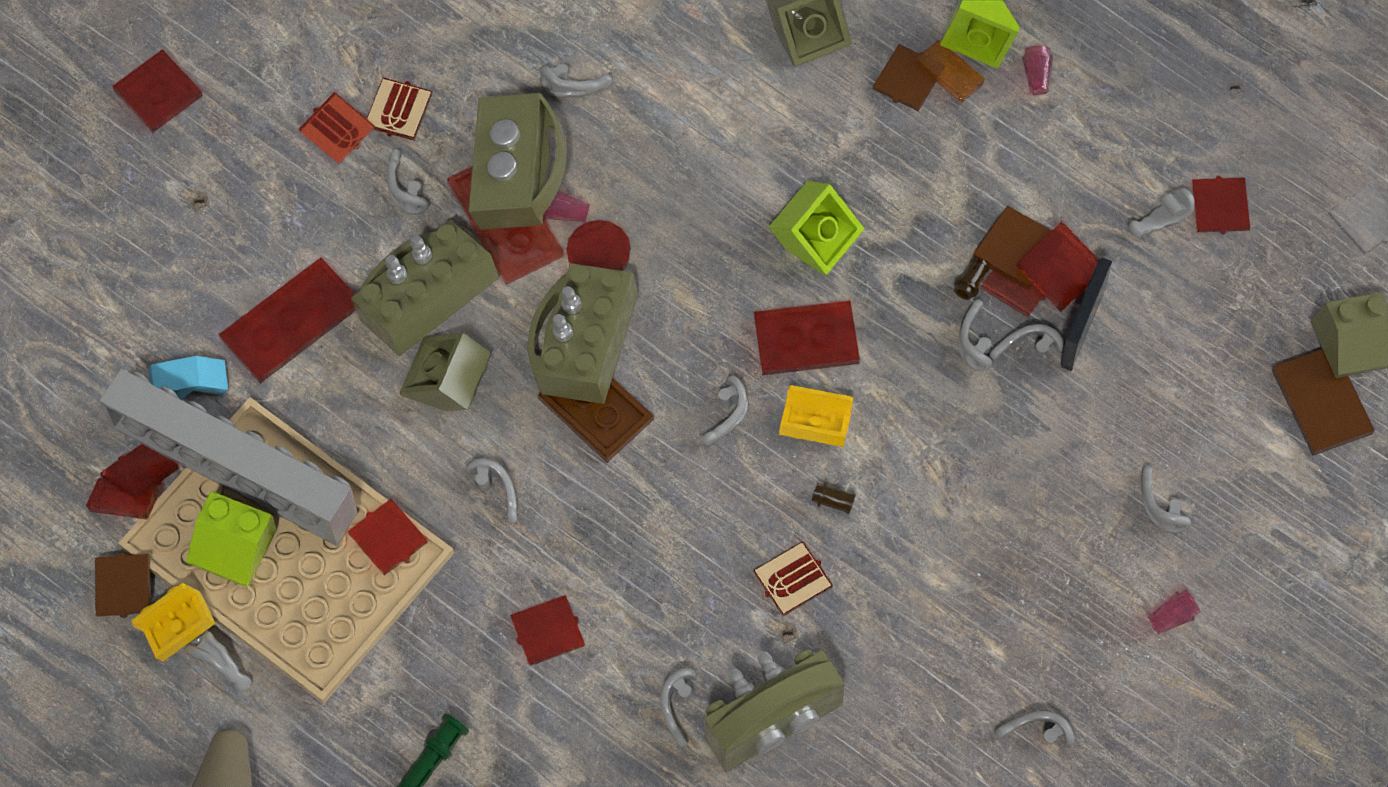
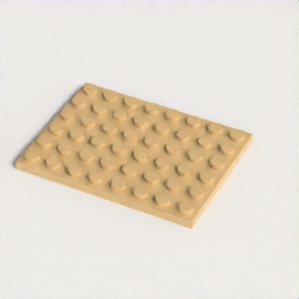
[118,397,454,704]

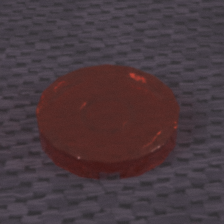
[566,220,631,271]

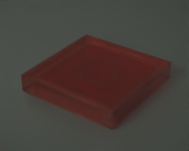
[112,49,203,133]
[1016,221,1099,312]

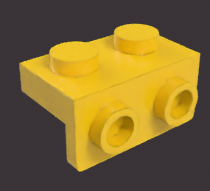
[779,385,853,447]
[131,583,216,662]

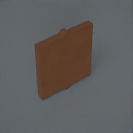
[873,44,945,112]
[95,552,151,618]

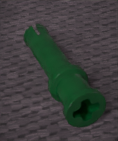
[397,713,469,787]

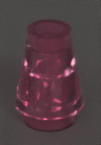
[1022,46,1054,95]
[543,190,590,222]
[1147,590,1200,634]

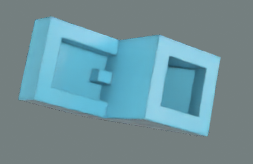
[148,356,228,400]

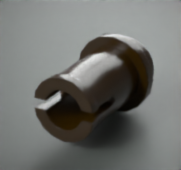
[954,257,990,300]
[812,481,856,514]

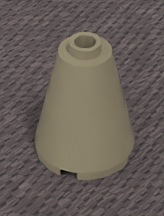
[192,729,253,787]

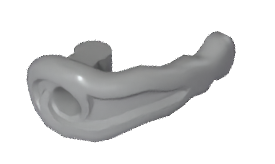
[540,64,613,98]
[387,148,429,215]
[1129,188,1195,237]
[958,299,992,371]
[989,324,1065,360]
[702,376,748,446]
[465,458,518,524]
[1141,465,1191,534]
[185,630,252,692]
[660,668,695,748]
[995,711,1075,746]

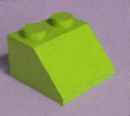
[940,0,1020,69]
[768,181,865,275]
[186,491,277,588]

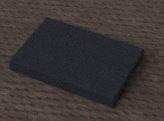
[1060,257,1112,371]

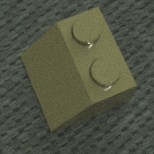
[766,0,852,66]
[1311,292,1388,378]
[399,333,491,411]

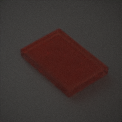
[753,300,860,376]

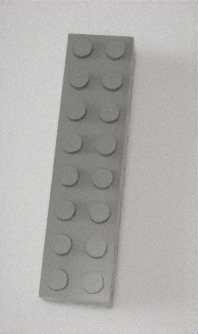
[100,369,358,546]

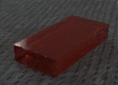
[86,478,160,520]

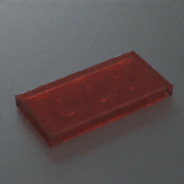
[447,166,563,285]
[219,257,356,384]

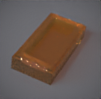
[916,40,984,103]

